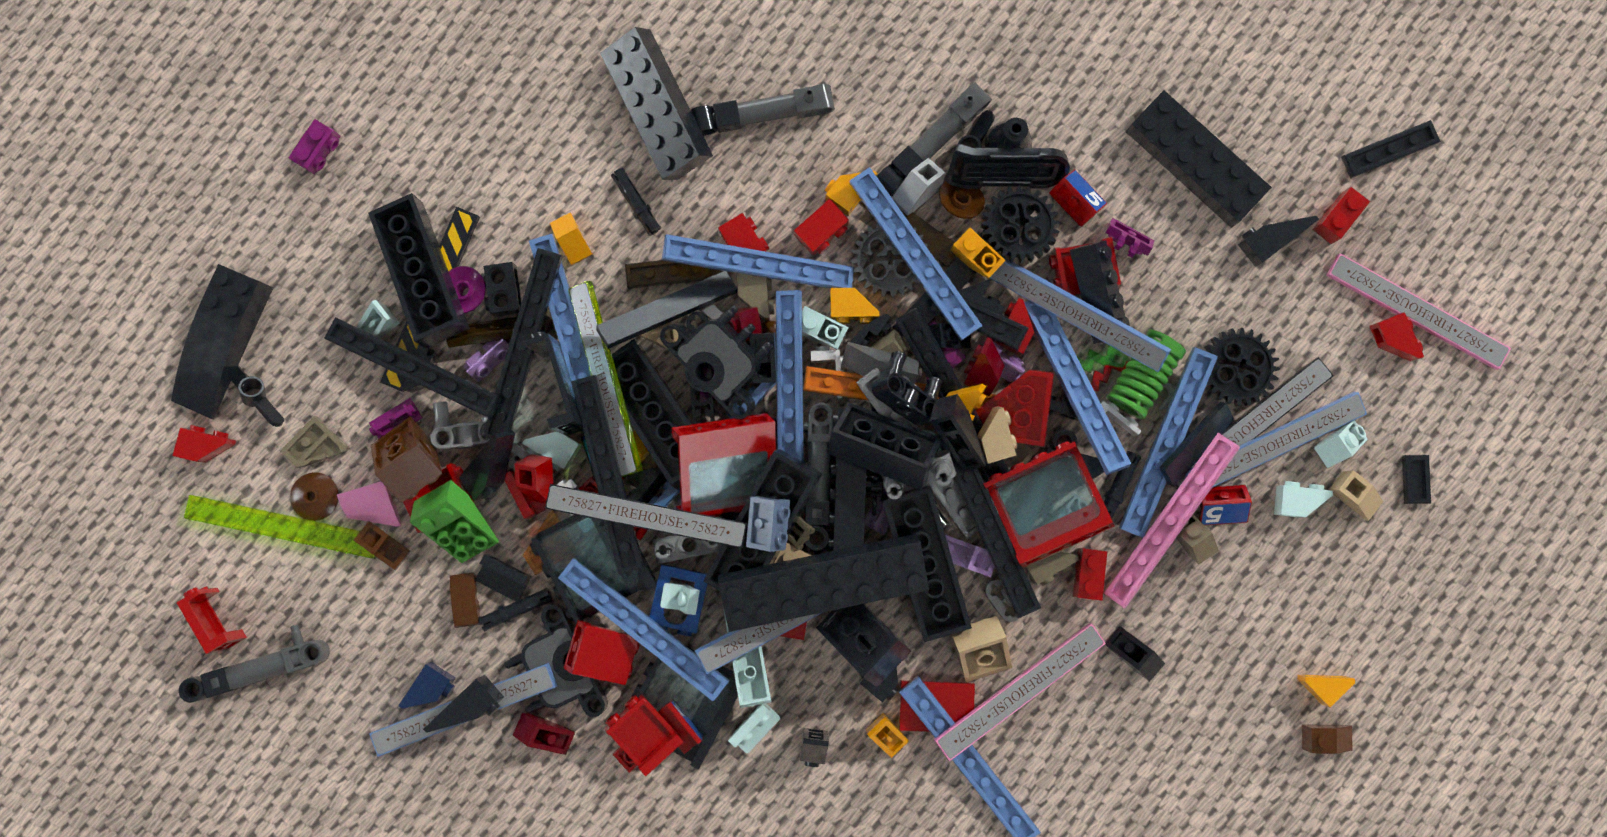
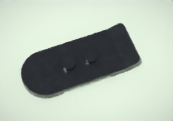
[946,144,1070,189]

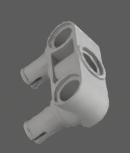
[430,401,490,450]
[881,450,956,499]
[653,535,723,564]

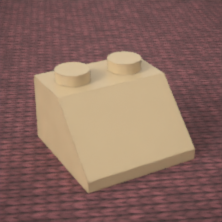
[951,616,1012,682]

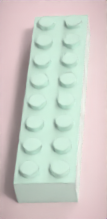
[722,603,771,708]

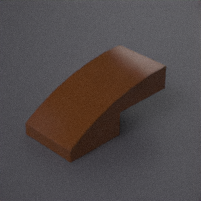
[353,521,411,571]
[450,572,480,628]

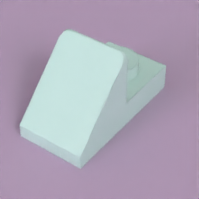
[660,582,700,615]

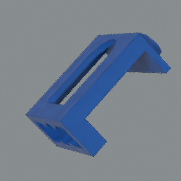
[649,564,708,637]

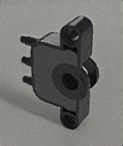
[660,305,773,419]
[504,604,608,717]

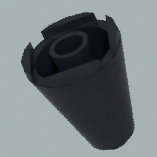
[984,117,1032,148]

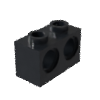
[481,262,522,317]

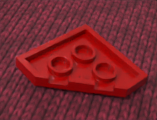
[976,369,1054,447]

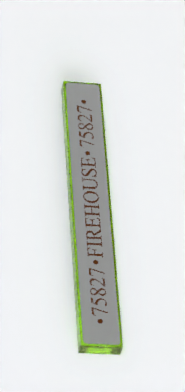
[568,281,643,477]

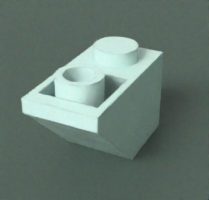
[802,306,849,350]
[1314,420,1368,468]
[522,432,583,471]
[1274,481,1333,518]

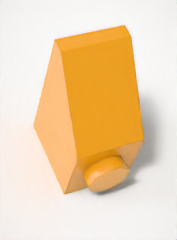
[825,171,878,216]

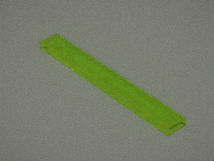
[184,495,375,559]

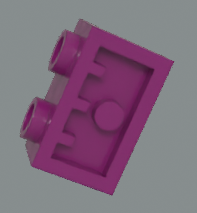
[288,119,341,175]

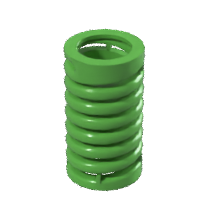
[1106,329,1186,420]

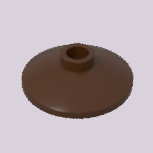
[939,181,985,219]
[290,472,339,521]

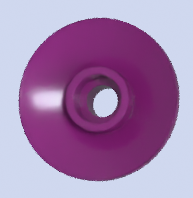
[449,266,486,314]

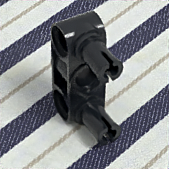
[871,351,943,425]

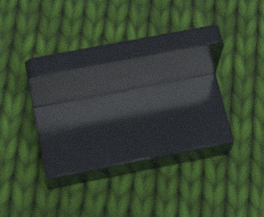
[476,554,532,601]

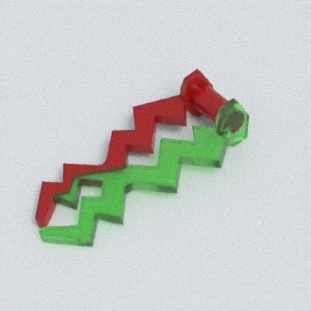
[1077,345,1131,392]

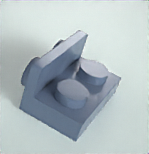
[746,496,790,552]

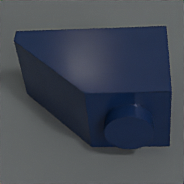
[398,662,456,709]

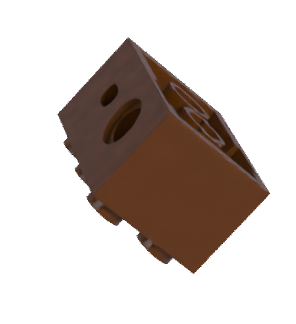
[371,416,442,503]

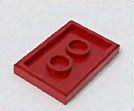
[899,680,975,732]

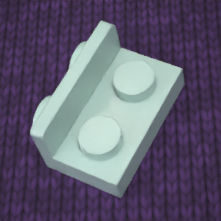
[728,703,780,753]

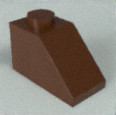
[1302,724,1353,754]

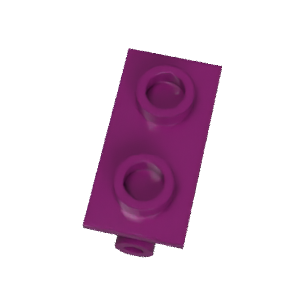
[369,398,423,439]

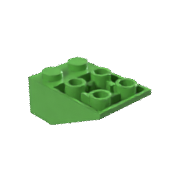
[410,480,499,563]

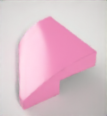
[337,481,401,527]

